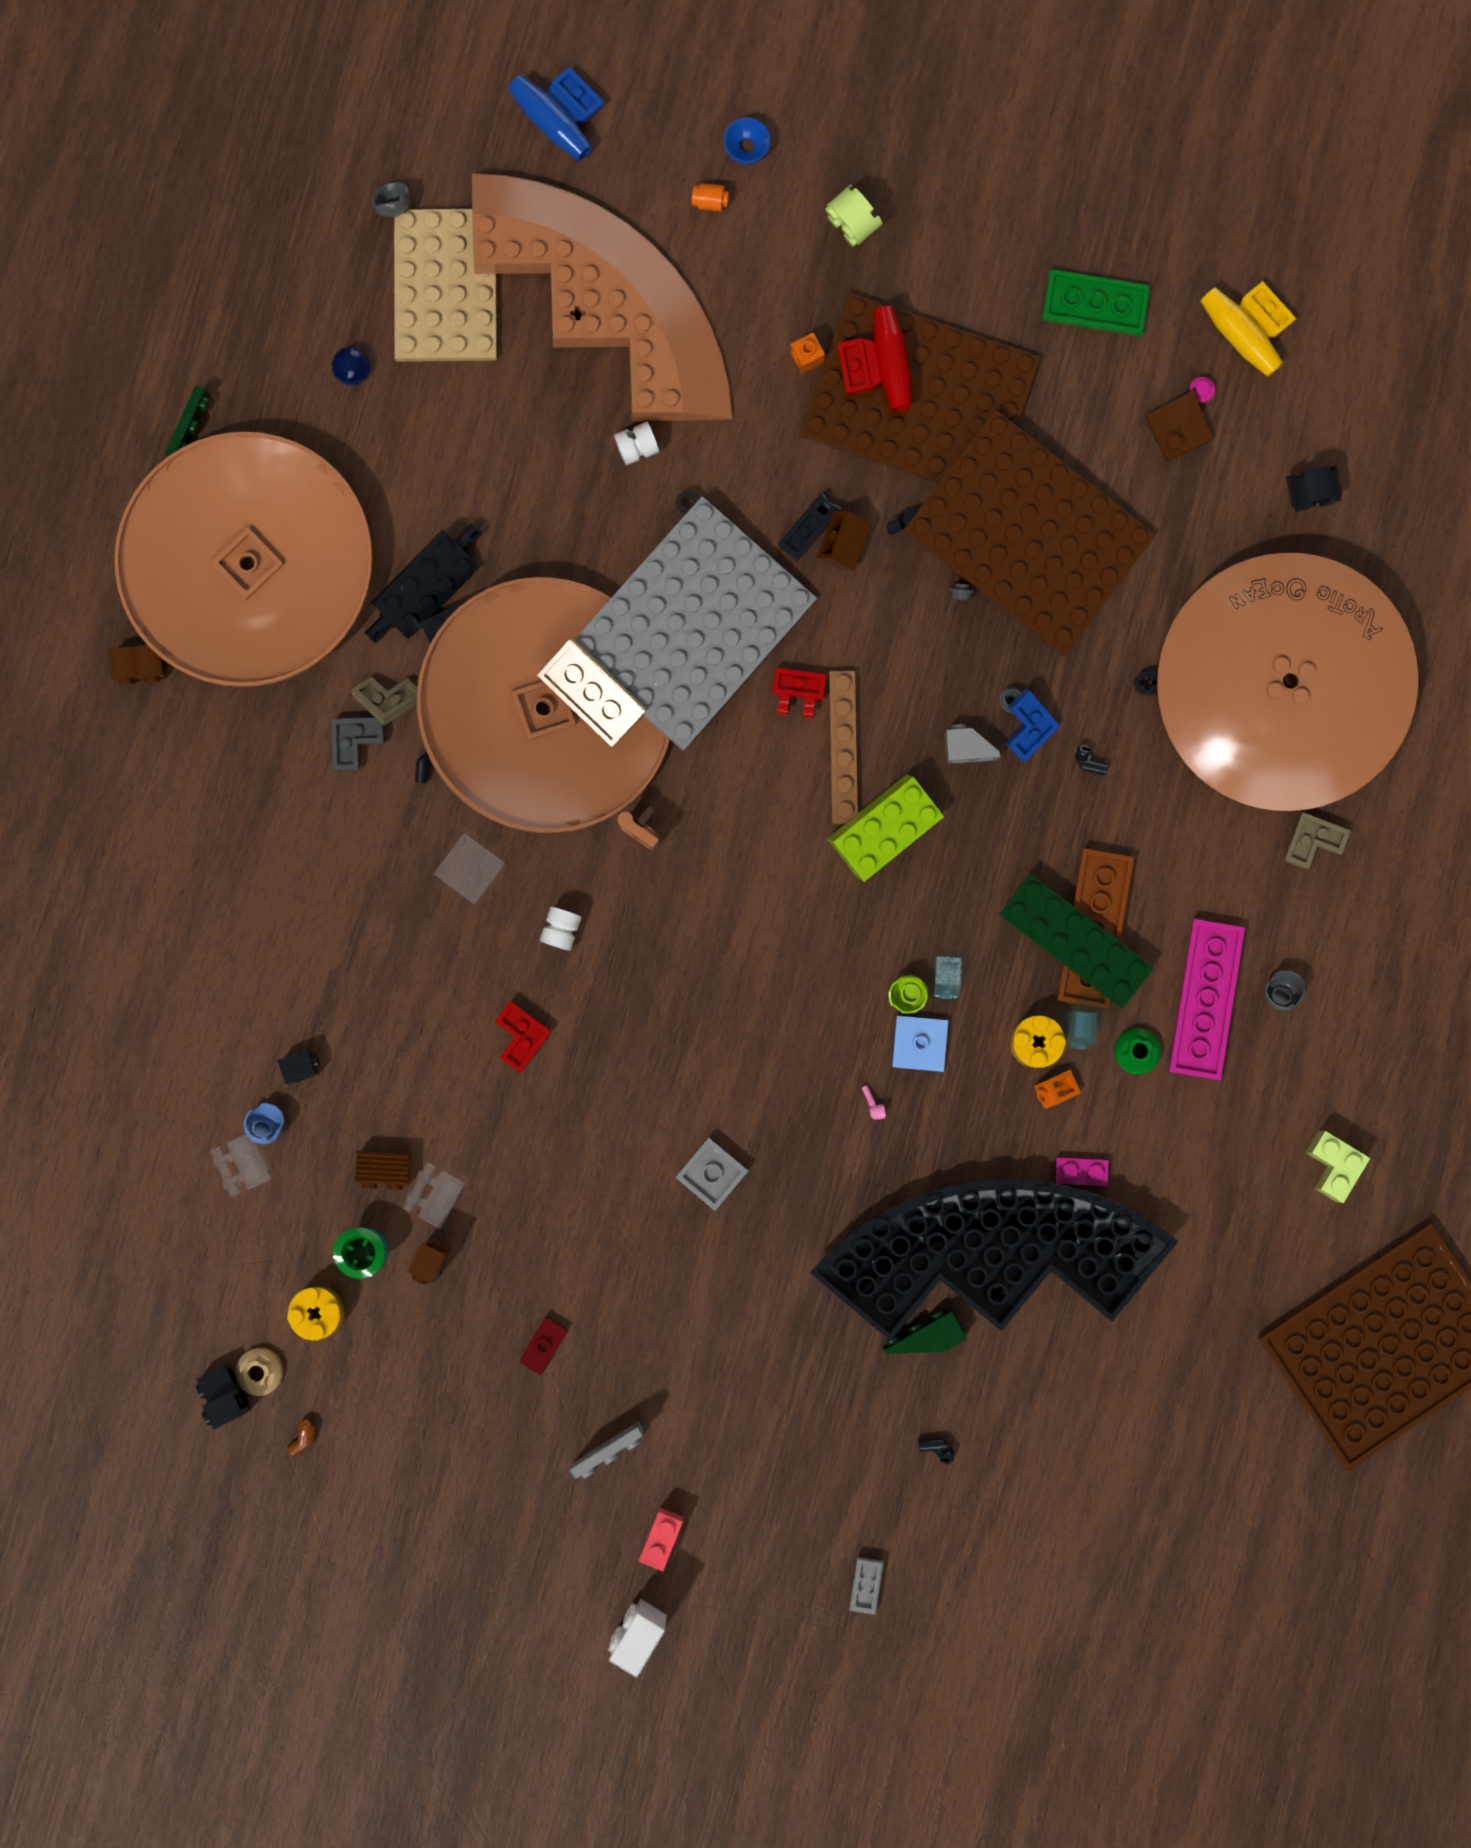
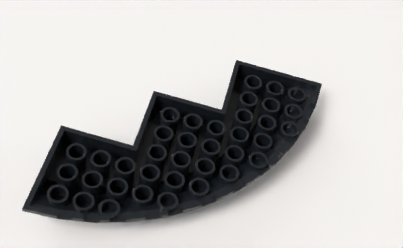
[809,1179,1179,1341]

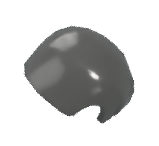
[372,182,411,218]
[1264,970,1306,1012]

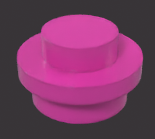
[1189,377,1215,403]

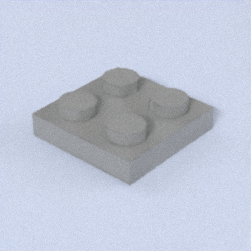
[675,1138,748,1211]

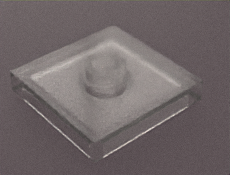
[433,833,506,905]

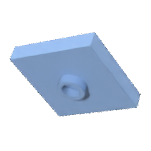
[892,1016,948,1072]

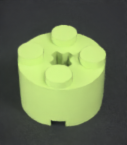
[825,184,883,247]

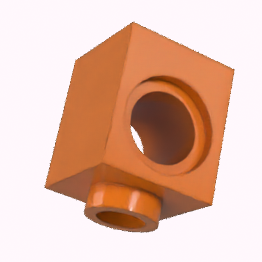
[790,332,825,374]

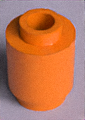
[692,183,730,212]

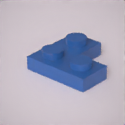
[1005,689,1060,762]

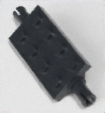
[364,523,482,644]

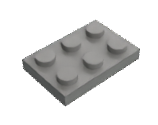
[570,1421,645,1479]

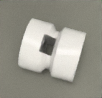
[614,421,659,466]
[539,906,582,951]

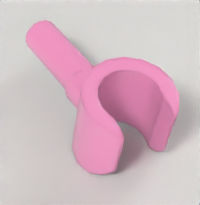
[862,1085,886,1120]

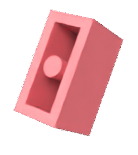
[639,1507,684,1571]

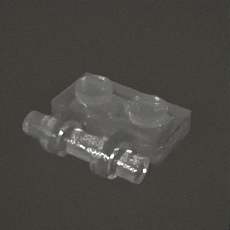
[210,1135,272,1198]
[403,1162,466,1229]

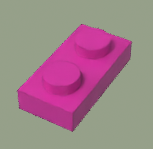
[1055,1158,1109,1186]

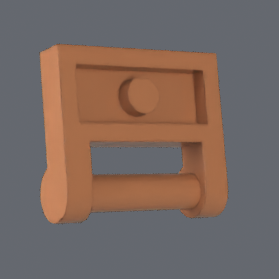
[618,812,660,853]

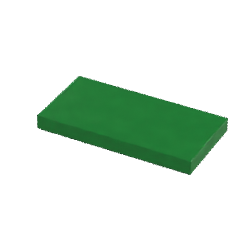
[1042,269,1150,337]

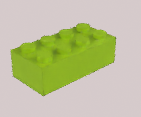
[827,774,944,882]

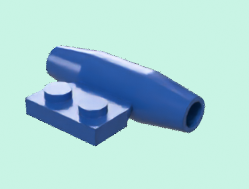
[508,67,604,161]

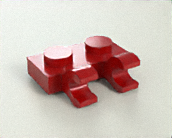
[772,668,826,719]

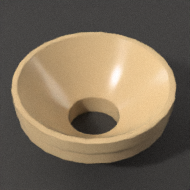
[235,1348,284,1396]

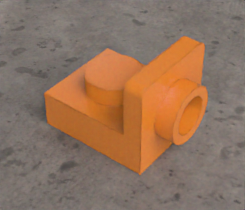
[1034,1070,1081,1109]

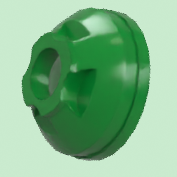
[1114,1028,1161,1075]

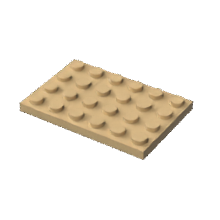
[394,209,497,362]

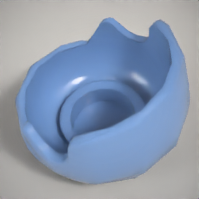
[243,1103,284,1144]

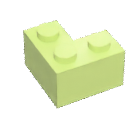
[1305,1131,1370,1203]

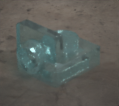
[933,957,962,999]

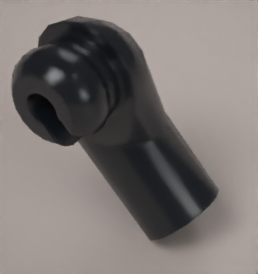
[1074,744,1107,776]
[415,751,433,783]
[918,1437,955,1464]

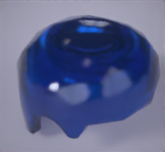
[331,346,370,386]

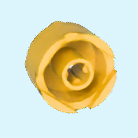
[1010,1016,1066,1068]
[287,1286,345,1340]

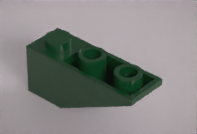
[882,1309,967,1354]

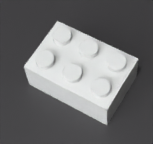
[608,1599,667,1677]

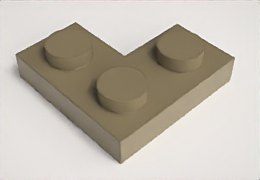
[351,676,417,726]
[1283,812,1351,870]

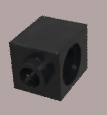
[277,1050,321,1085]

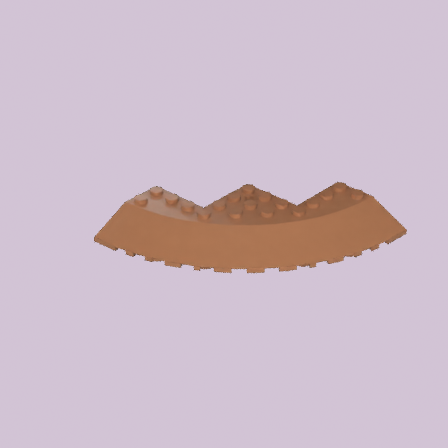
[472,173,733,421]

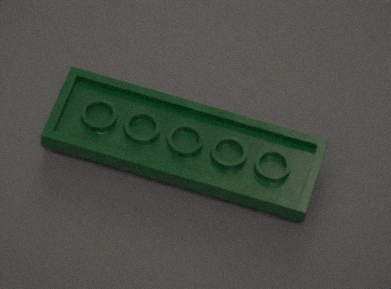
[998,874,1154,1009]

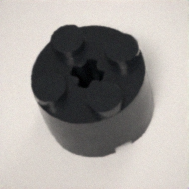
[1285,465,1343,512]

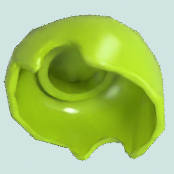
[888,975,929,1014]

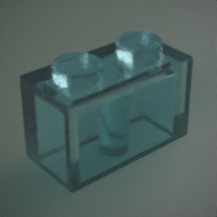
[1063,1011,1097,1050]

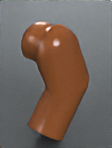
[287,1419,316,1457]

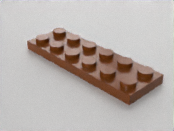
[1057,848,1134,1010]

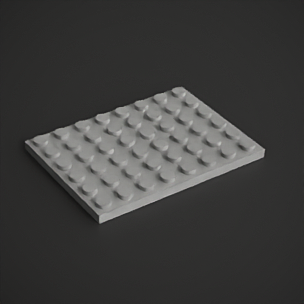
[574,496,817,751]

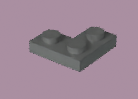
[331,717,384,771]

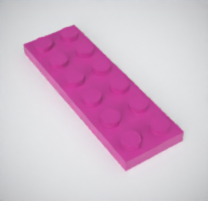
[1168,919,1245,1080]

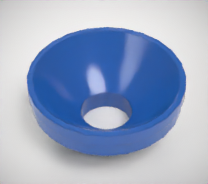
[724,118,770,165]

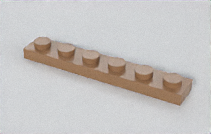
[829,671,858,825]

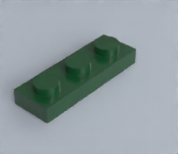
[165,384,210,457]

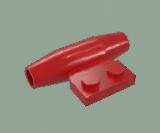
[837,306,912,412]

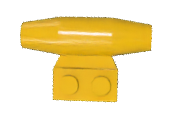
[1200,281,1296,377]

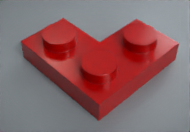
[494,1001,551,1073]

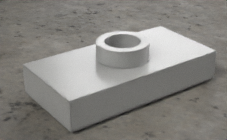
[849,1557,883,1615]

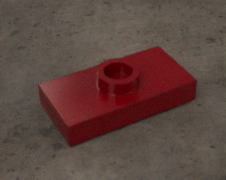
[519,1316,568,1375]

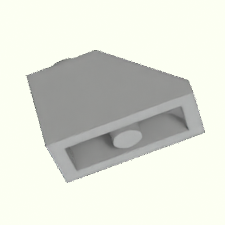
[944,724,1000,764]

